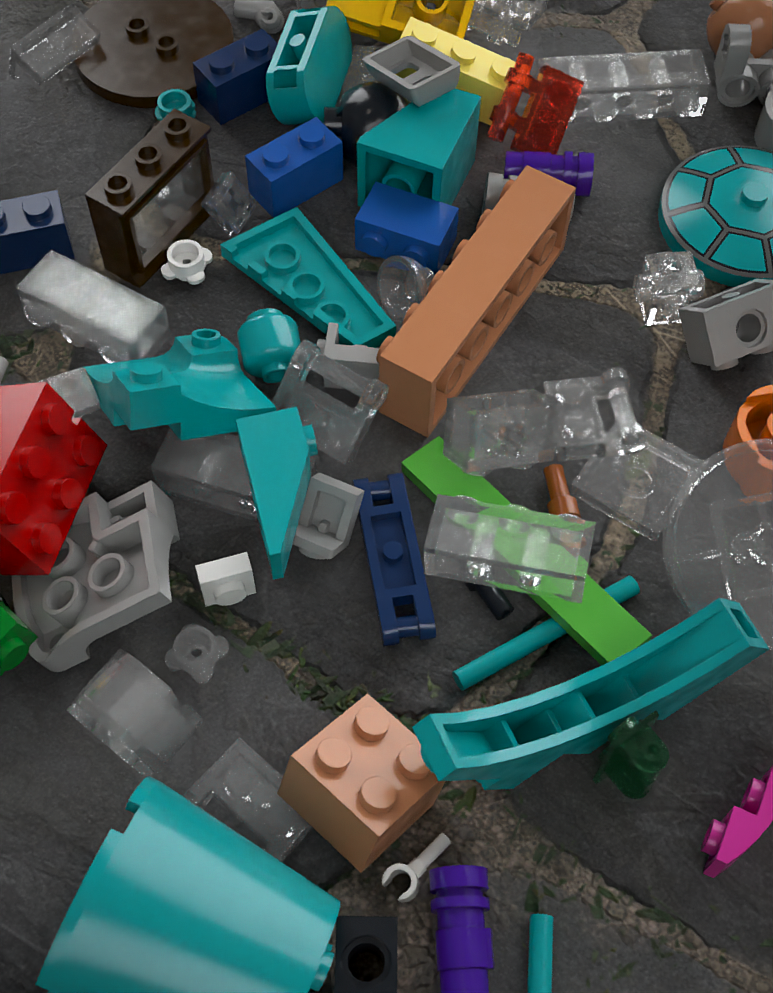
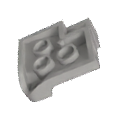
[11,480,180,672]

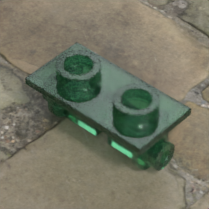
[593,710,669,799]

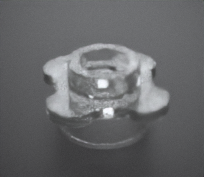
[165,624,229,684]

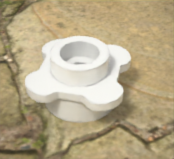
[161,239,213,285]

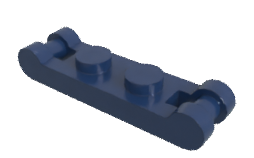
[352,473,436,647]

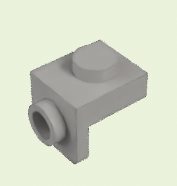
[292,473,365,559]

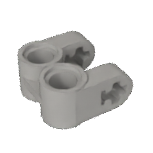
[713,23,773,107]

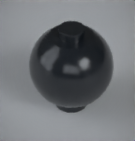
[324,82,410,167]

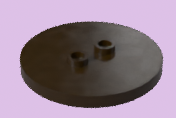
[71,0,234,108]

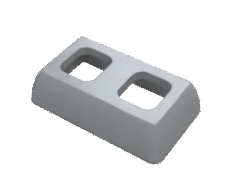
[363,36,460,107]

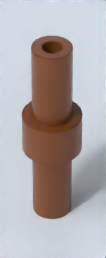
[543,464,585,561]

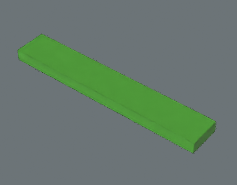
[401,436,652,666]

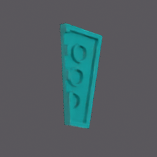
[220,207,396,348]

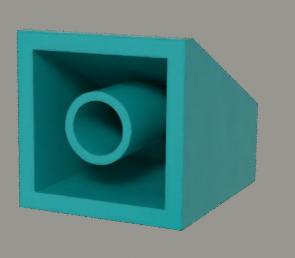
[357,88,481,207]

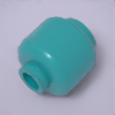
[237,308,303,383]

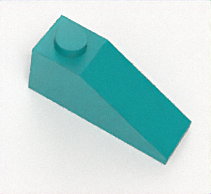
[236,407,318,580]

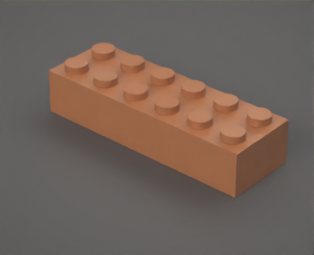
[376,165,576,438]

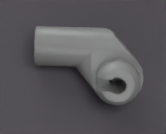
[234,0,284,34]

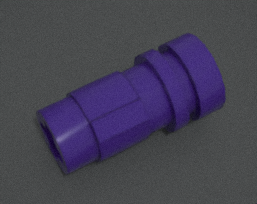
[503,151,594,197]
[429,865,494,993]

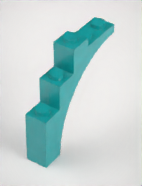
[412,598,769,790]

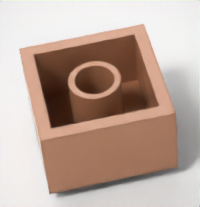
[277,693,446,873]

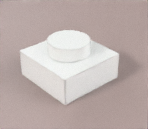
[195,552,256,607]

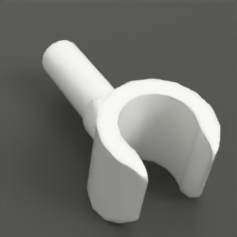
[382,833,451,903]

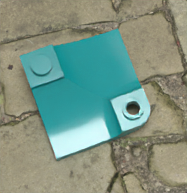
[83,328,276,441]

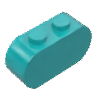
[266,6,352,125]

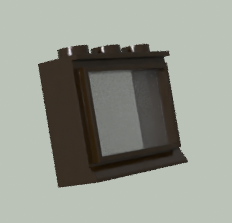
[85,108,219,289]

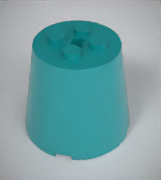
[35,776,341,993]

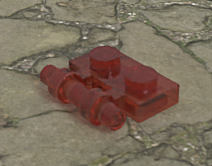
[487,52,585,155]

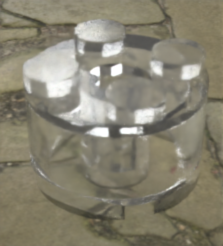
[67,648,204,778]

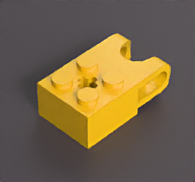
[325,0,475,44]

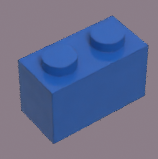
[245,117,343,218]
[355,182,459,275]

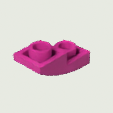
[701,765,773,878]

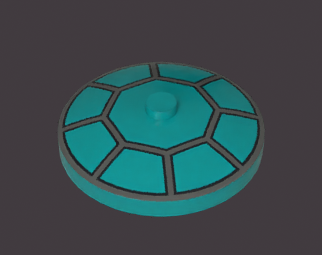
[658,145,773,287]

